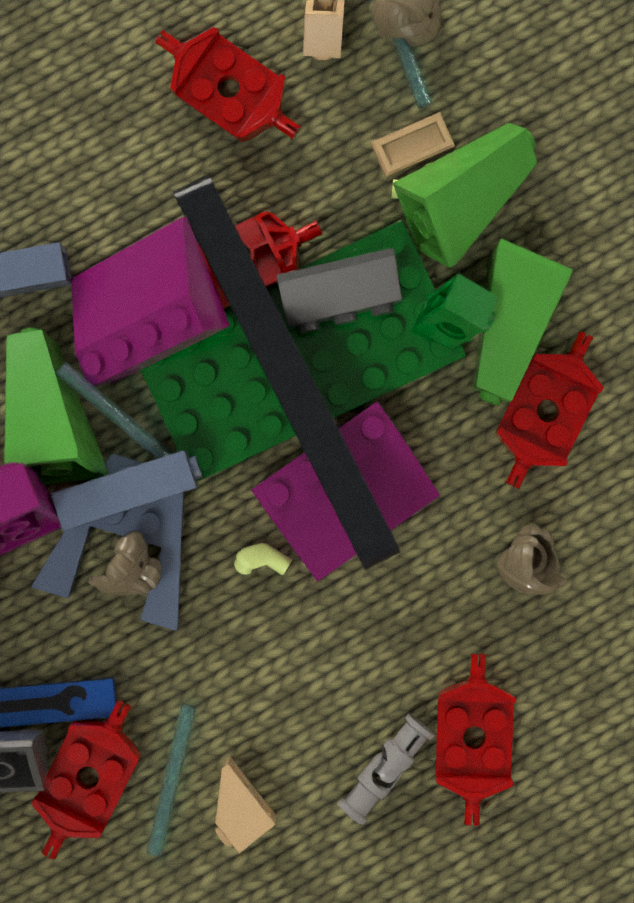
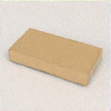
[371,112,455,179]

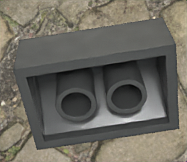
[276,248,402,334]
[0,729,49,792]

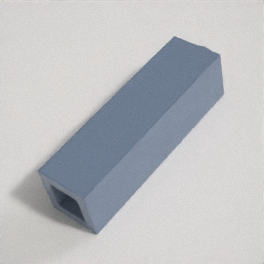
[0,242,71,298]
[51,450,203,531]

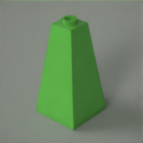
[393,123,538,268]
[472,238,573,406]
[4,328,108,486]

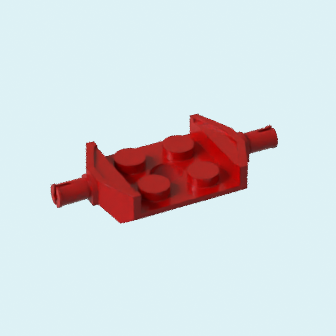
[155,27,301,143]
[197,211,323,308]
[495,331,604,490]
[435,653,516,826]
[31,700,141,859]

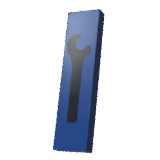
[0,677,116,727]

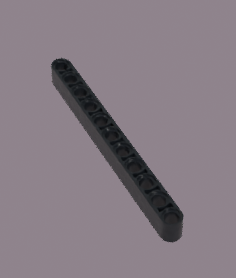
[173,174,401,571]

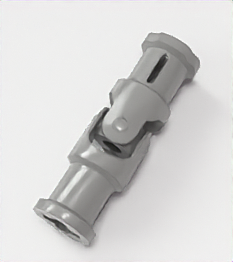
[337,714,435,825]

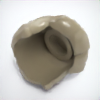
[372,0,441,47]
[497,524,567,595]
[89,530,162,596]

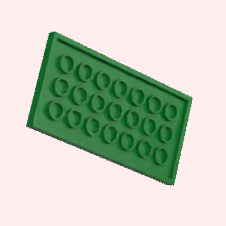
[140,220,466,482]

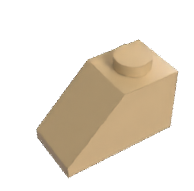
[303,0,345,60]
[215,757,277,853]

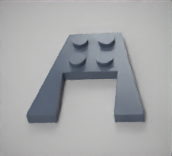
[32,454,185,631]

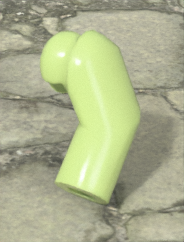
[234,543,293,575]

